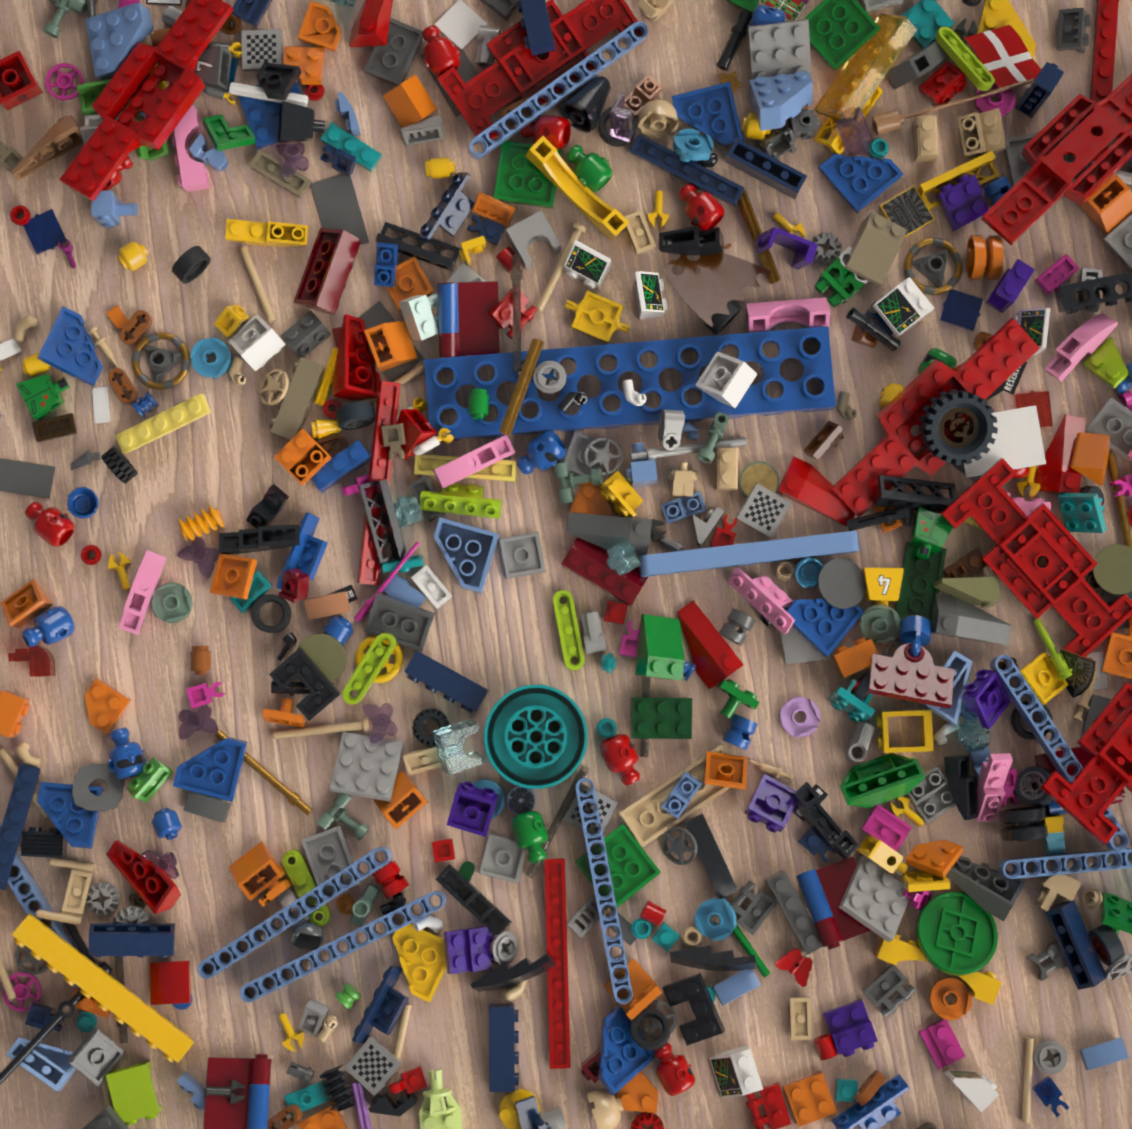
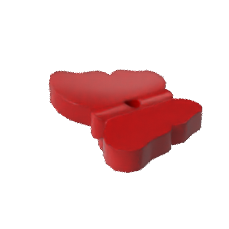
[774,948,813,987]

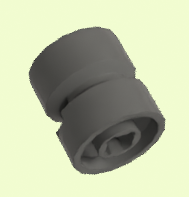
[719,608,755,646]

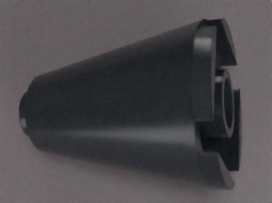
[560,76,611,133]

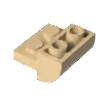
[957,108,1007,158]

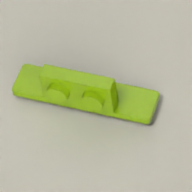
[420,482,502,519]

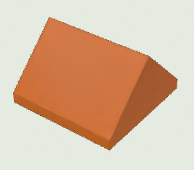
[382,74,437,128]
[1071,432,1110,486]
[1,579,52,628]
[702,751,747,790]

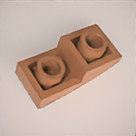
[620,75,663,118]
[304,591,351,620]

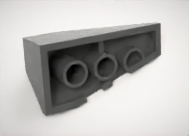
[566,512,652,559]
[931,593,1011,646]
[946,856,1026,922]

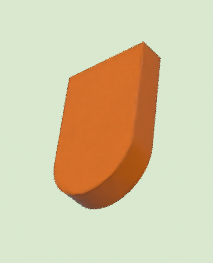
[106,305,128,329]

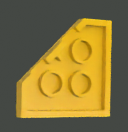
[972,0,1036,58]
[392,919,447,1003]

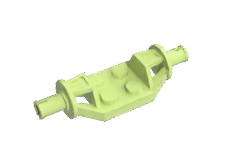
[419,1069,463,1129]

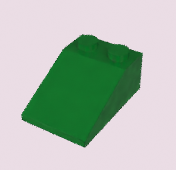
[635,614,685,680]

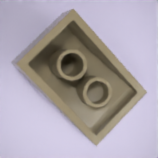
[845,211,906,287]

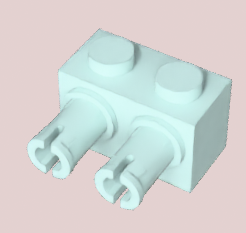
[399,293,439,340]

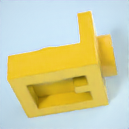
[459,236,487,266]
[213,304,249,338]

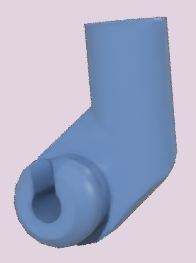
[682,422,699,440]

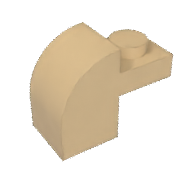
[637,0,675,22]
[1036,874,1082,911]

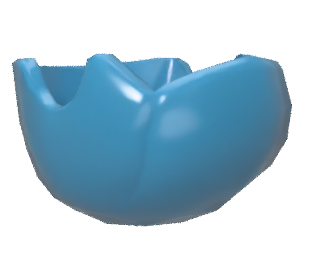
[794,557,823,588]

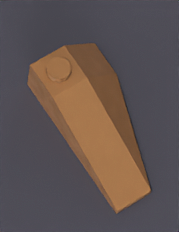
[11,115,83,181]

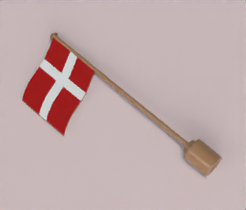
[872,25,1041,136]

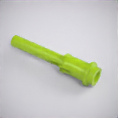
[1033,618,1073,681]

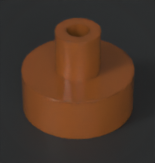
[973,332,993,351]

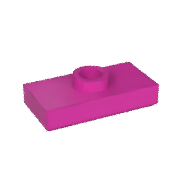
[1035,254,1079,295]

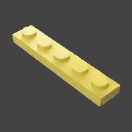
[115,394,211,454]
[414,454,517,482]

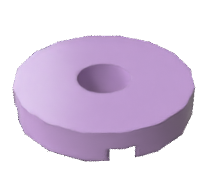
[779,697,821,737]

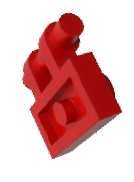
[488,286,537,339]
[746,1082,791,1129]

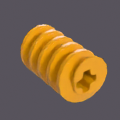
[178,505,225,542]

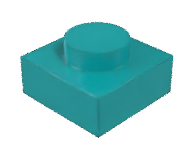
[651,922,680,952]
[835,1078,858,1102]

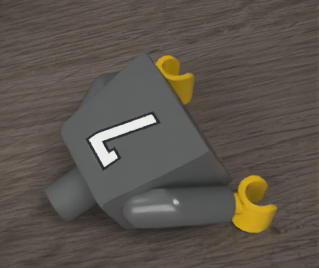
[195,42,242,105]

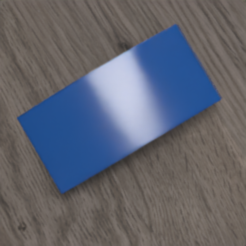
[374,242,398,287]

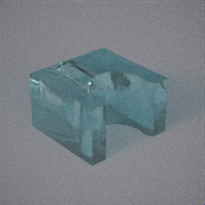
[433,719,488,775]

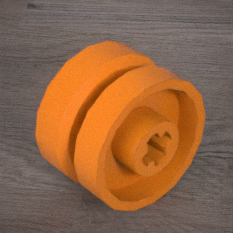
[966,235,1004,280]

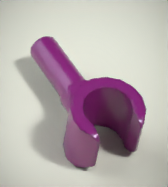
[58,239,77,269]

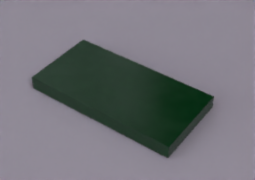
[894,542,947,623]

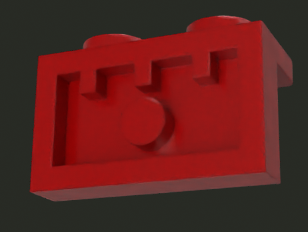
[919,61,967,107]

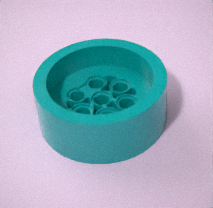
[484,685,588,789]

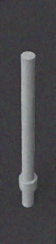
[629,438,747,461]

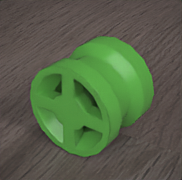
[335,983,361,1009]

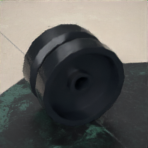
[999,807,1048,841]

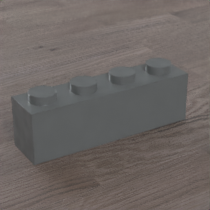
[765,869,823,955]

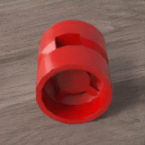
[372,860,409,899]

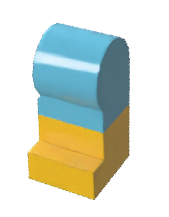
[1040,815,1065,855]

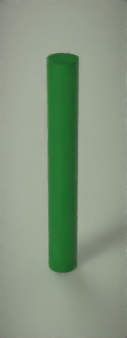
[732,925,770,978]

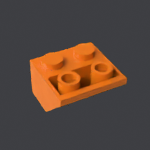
[1080,174,1132,235]
[364,321,418,373]
[274,428,332,486]
[373,770,429,830]
[229,841,287,901]

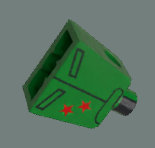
[16,374,70,421]
[910,507,953,559]

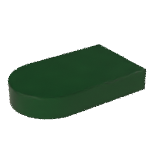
[459,861,475,882]

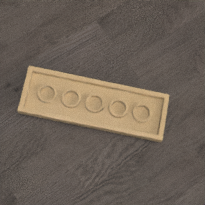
[619,744,730,847]

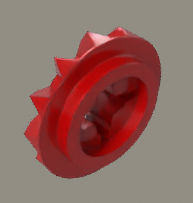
[631,1112,664,1129]

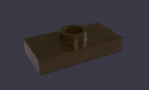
[32,413,78,443]

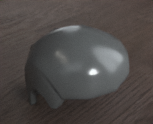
[291,922,324,950]

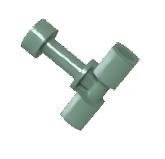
[43,0,87,38]
[697,412,729,463]
[554,461,603,504]
[316,793,370,841]
[349,883,381,927]

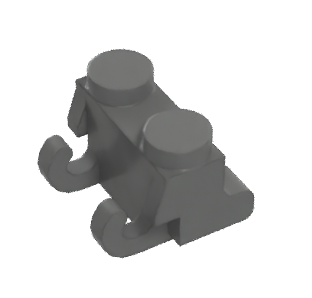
[758,127,796,161]

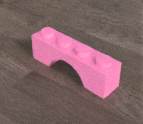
[172,105,210,192]
[746,297,830,333]

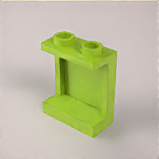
[106,1060,162,1126]

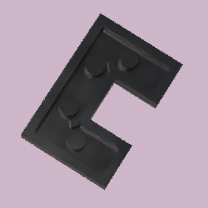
[269,647,341,721]
[662,973,725,1045]

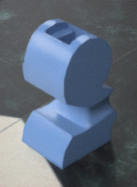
[189,133,228,171]
[967,745,990,782]

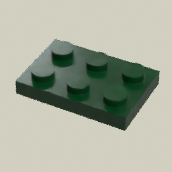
[630,697,692,739]

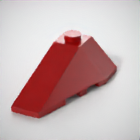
[349,0,393,48]
[333,314,380,401]
[1034,415,1086,495]
[776,456,855,527]
[677,600,743,689]
[106,840,181,914]

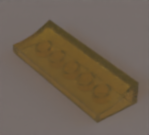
[814,14,917,126]

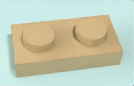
[624,210,656,256]
[403,743,448,776]
[789,997,812,1040]

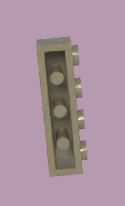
[270,357,325,441]

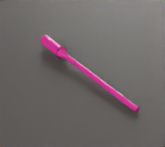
[354,541,420,622]

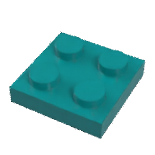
[898,0,955,49]

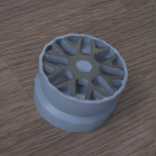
[507,786,536,815]

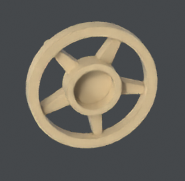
[258,369,289,406]

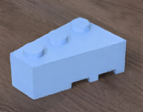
[921,651,973,727]
[6,1037,77,1092]

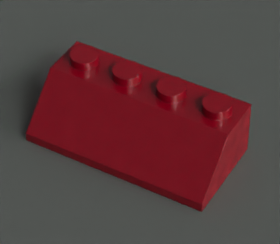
[293,228,361,315]
[561,537,649,606]

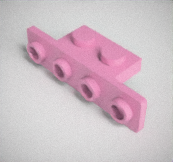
[728,567,795,634]

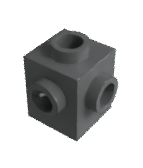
[788,109,820,140]

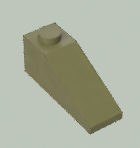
[933,576,1001,608]

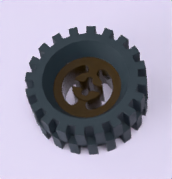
[918,389,998,465]

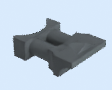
[1026,941,1067,981]

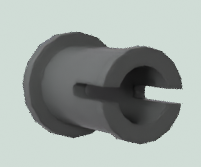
[286,1061,315,1083]

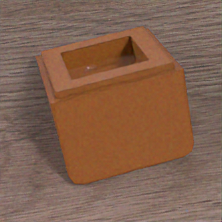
[851,323,878,348]

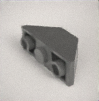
[885,41,946,89]

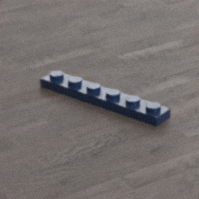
[629,134,745,207]
[0,764,41,890]

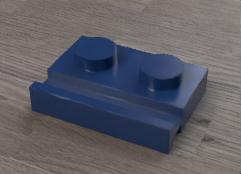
[232,0,272,28]

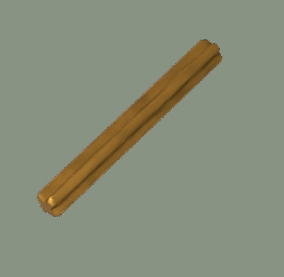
[738,190,780,284]
[499,338,544,436]

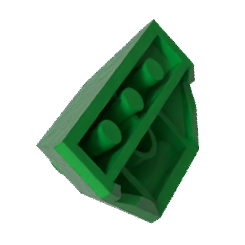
[840,753,925,808]

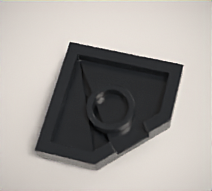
[256,62,302,100]

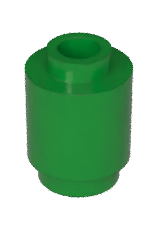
[468,389,489,420]

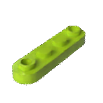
[935,27,995,91]
[553,590,585,671]
[342,633,396,705]
[282,849,331,927]

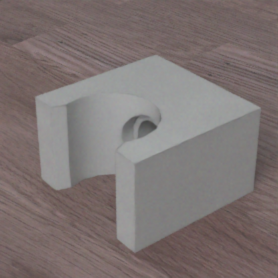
[506,211,561,270]

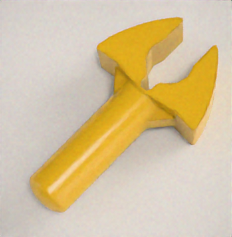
[647,190,670,229]
[773,212,805,238]
[1017,466,1041,499]
[108,552,131,590]
[889,797,925,827]
[278,1013,304,1052]

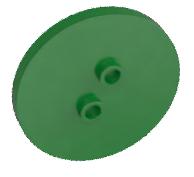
[916,892,998,976]

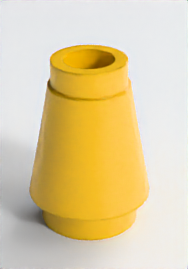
[310,419,341,439]

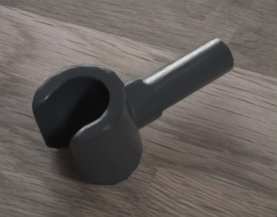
[277,633,297,661]

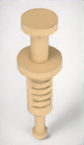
[88,327,120,368]
[1072,676,1097,722]
[748,759,795,783]

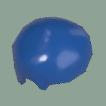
[67,487,99,519]

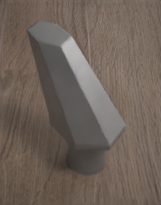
[71,450,101,470]
[658,537,685,552]

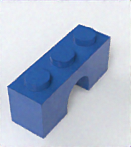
[311,440,371,493]

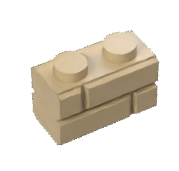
[913,116,938,162]
[716,448,738,491]

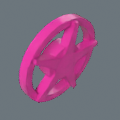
[46,63,84,101]
[2,972,42,1012]

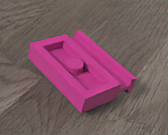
[861,804,912,852]
[918,1019,965,1070]

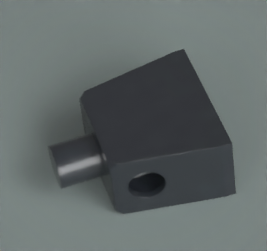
[278,101,325,143]

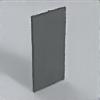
[0,458,55,499]

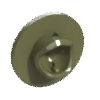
[1092,544,1132,595]
[297,633,346,682]

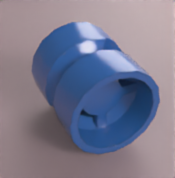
[983,176,1012,206]
[723,714,758,750]

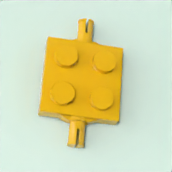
[565,290,631,343]

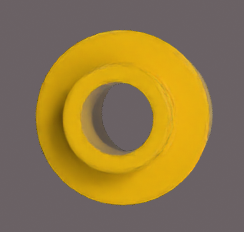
[425,157,455,179]
[21,351,51,377]

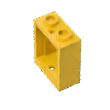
[876,710,934,753]

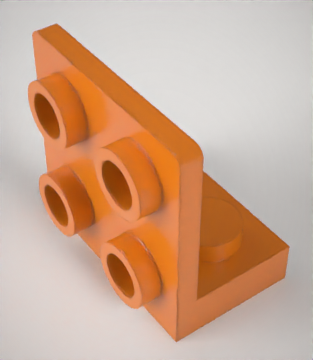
[604,958,662,1021]

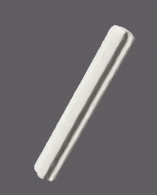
[229,82,308,107]

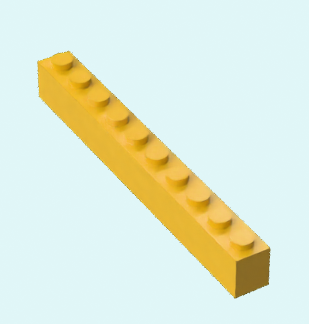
[12,913,194,1063]

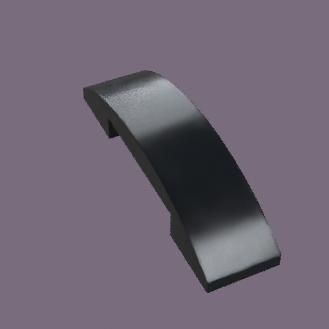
[792,782,859,859]

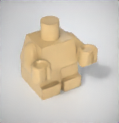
[666,461,698,496]

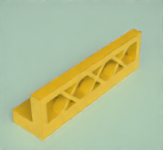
[814,75,883,154]
[917,151,1000,210]

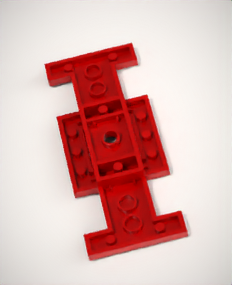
[437,0,642,140]
[940,458,1132,657]
[1040,682,1132,845]

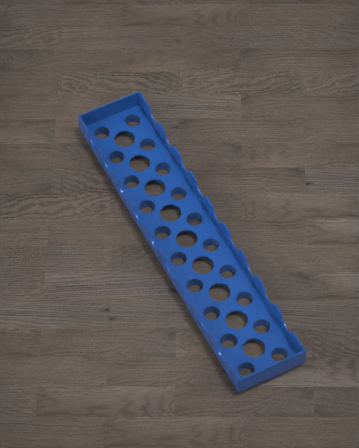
[424,326,836,443]

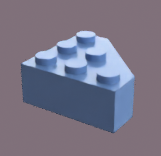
[85,2,153,80]
[749,71,813,131]
[434,517,499,594]

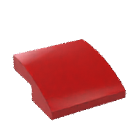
[150,960,191,1005]

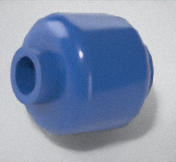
[323,615,353,645]
[151,808,182,840]

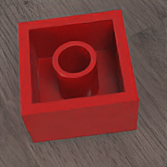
[0,50,43,110]

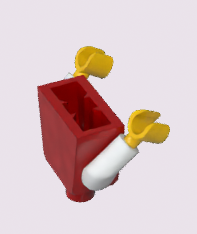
[397,398,454,460]

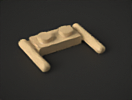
[35,857,95,925]

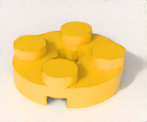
[499,1088,540,1129]

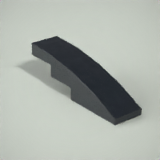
[219,525,300,554]
[684,813,738,899]
[436,864,512,935]
[670,945,756,971]
[470,954,557,992]

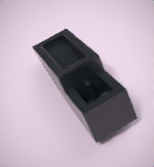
[659,226,724,255]
[944,755,978,820]

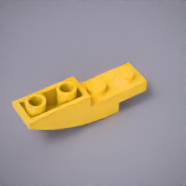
[225,219,308,247]

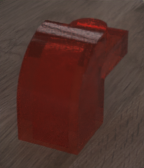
[8,645,56,677]

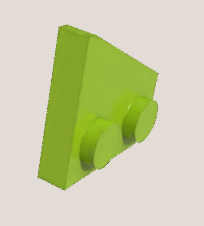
[1083,337,1128,389]

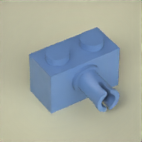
[91,191,138,228]
[626,443,657,487]

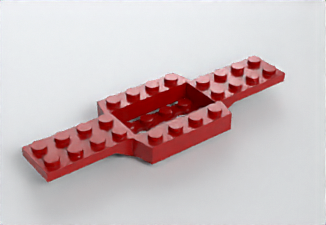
[59,0,233,202]
[981,74,1132,246]
[831,318,1040,517]

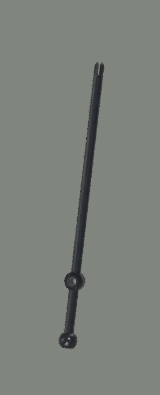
[0,961,112,1085]

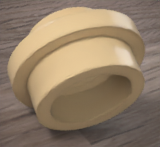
[775,560,795,581]
[1082,889,1103,910]
[682,926,702,947]

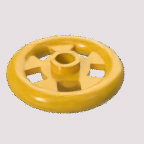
[355,635,403,683]

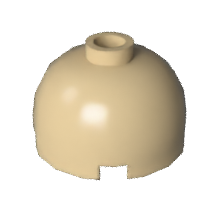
[638,99,678,138]
[587,1089,624,1129]

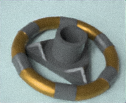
[904,237,963,295]
[132,332,191,390]

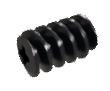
[319,1064,357,1112]

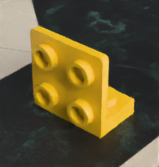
[599,470,644,517]

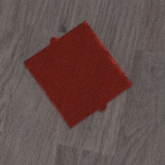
[1015,391,1053,428]

